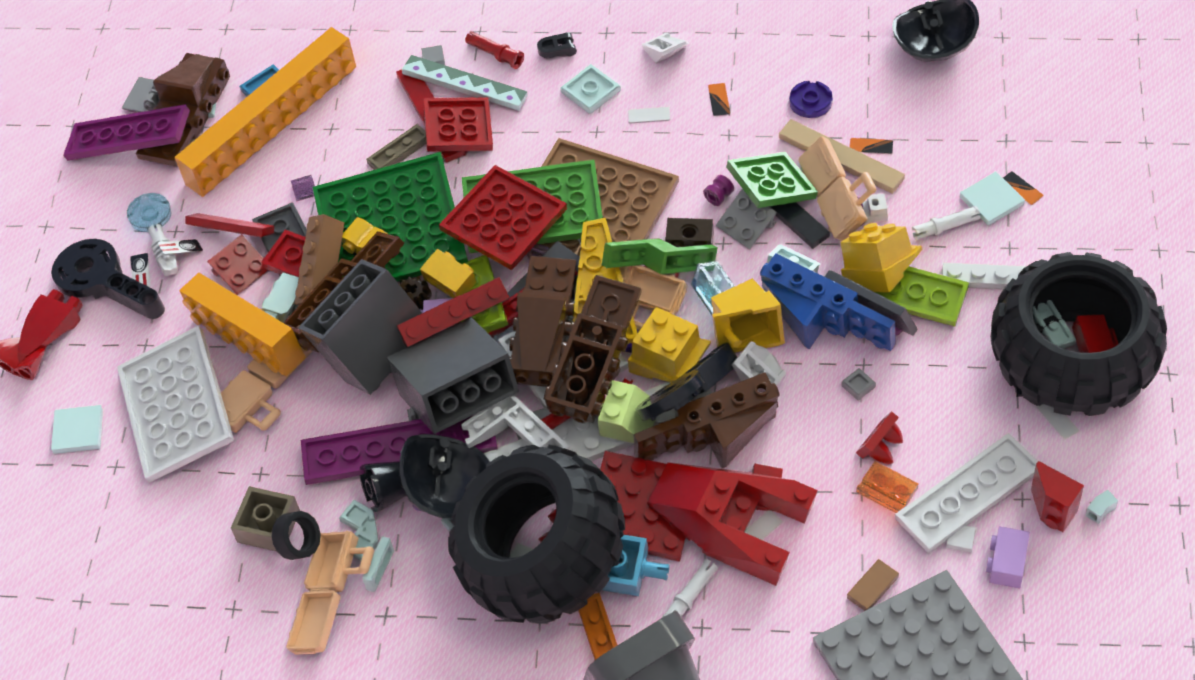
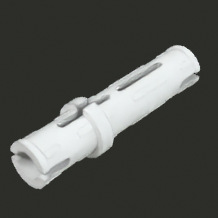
[911,206,980,240]
[662,559,718,618]

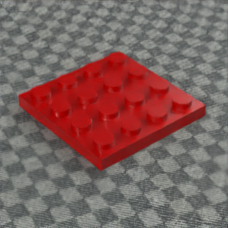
[439,165,567,270]
[600,451,686,562]

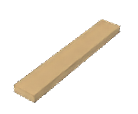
[779,119,905,194]

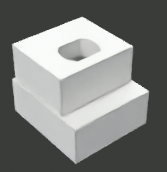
[863,193,888,223]

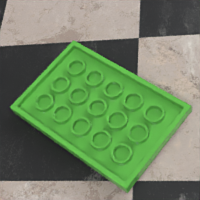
[462,160,603,254]

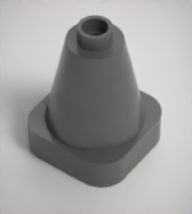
[583,611,700,680]

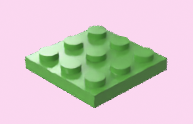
[726,152,818,208]

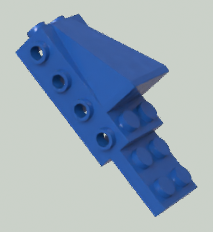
[760,253,896,351]

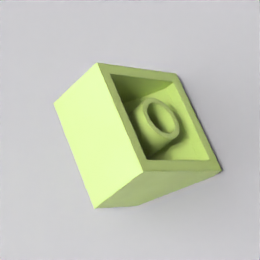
[598,380,655,443]

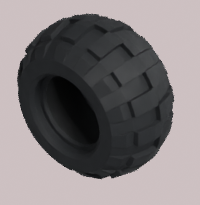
[990,252,1167,416]
[448,445,625,624]

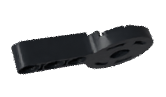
[51,239,165,319]
[635,342,737,421]

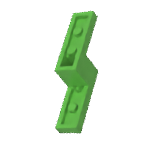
[601,238,718,274]

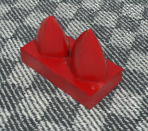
[856,411,903,464]

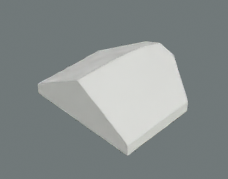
[642,33,690,63]
[732,341,786,392]

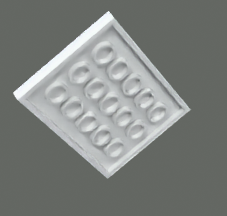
[117,325,234,483]

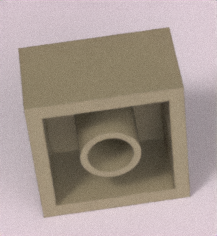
[231,486,300,552]

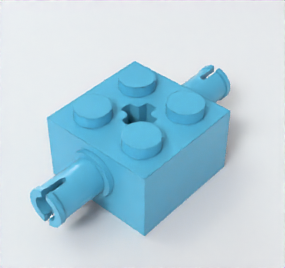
[602,535,670,596]

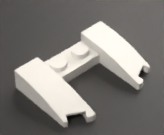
[461,395,570,450]

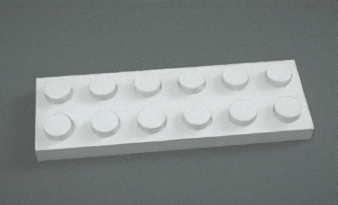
[895,433,1038,554]

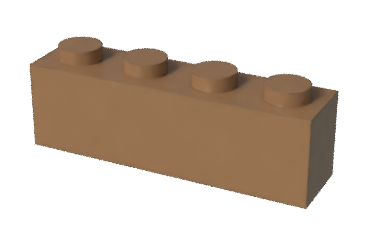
[294,214,344,306]

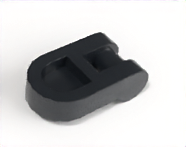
[537,32,577,58]

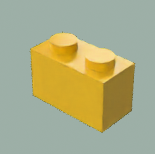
[420,249,476,298]

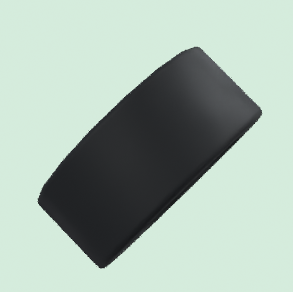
[271,511,321,560]

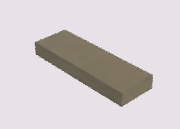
[366,124,426,170]

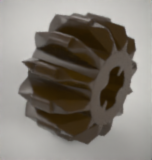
[399,276,432,310]

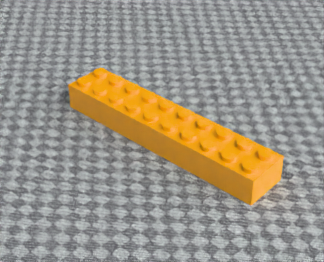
[175,27,356,197]

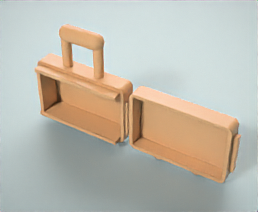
[798,136,876,241]
[575,246,687,332]
[221,347,312,433]
[286,531,374,655]

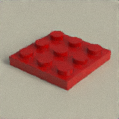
[423,97,493,152]

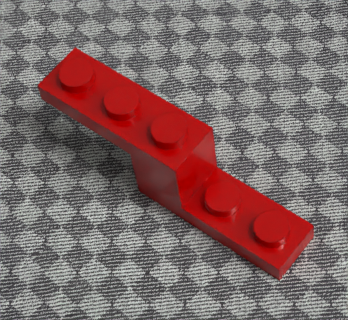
[396,277,510,347]

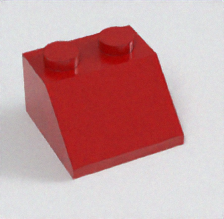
[1031,461,1084,532]

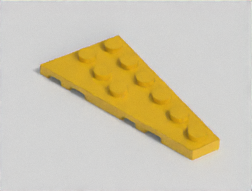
[573,218,638,344]

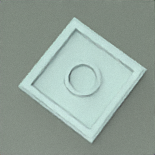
[560,64,621,114]
[959,171,1025,226]
[51,405,103,454]

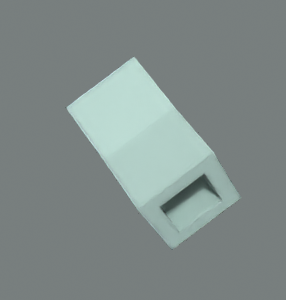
[1085,490,1118,524]

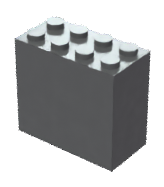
[298,259,422,395]
[387,317,519,434]

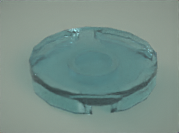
[127,193,172,232]

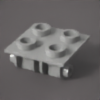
[121,74,162,112]
[715,189,777,249]

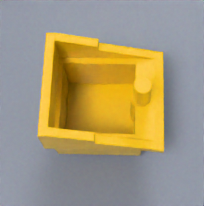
[840,223,923,293]
[711,278,785,353]
[628,307,711,382]

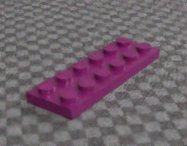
[63,105,190,161]

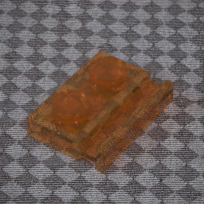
[856,461,919,513]

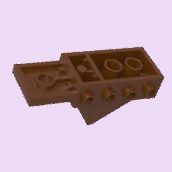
[135,53,230,167]
[284,231,405,353]
[509,256,577,387]
[544,275,642,424]
[634,372,780,469]

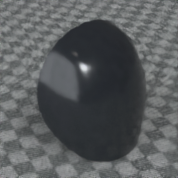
[892,0,979,62]
[399,434,490,518]

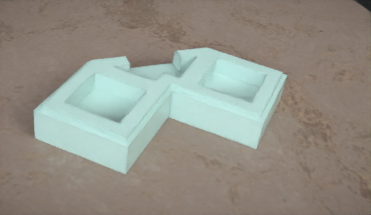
[339,500,379,561]

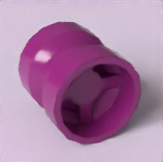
[703,174,734,206]

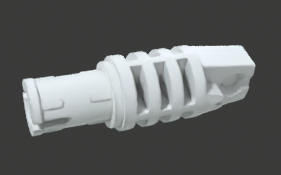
[148,224,178,276]

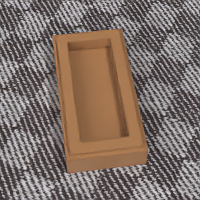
[847,559,899,611]

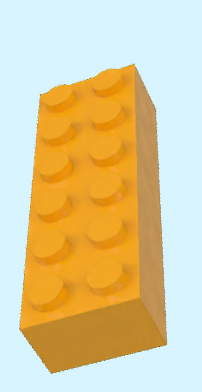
[179,273,306,377]

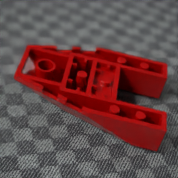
[647,462,818,586]

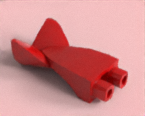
[0,289,83,380]

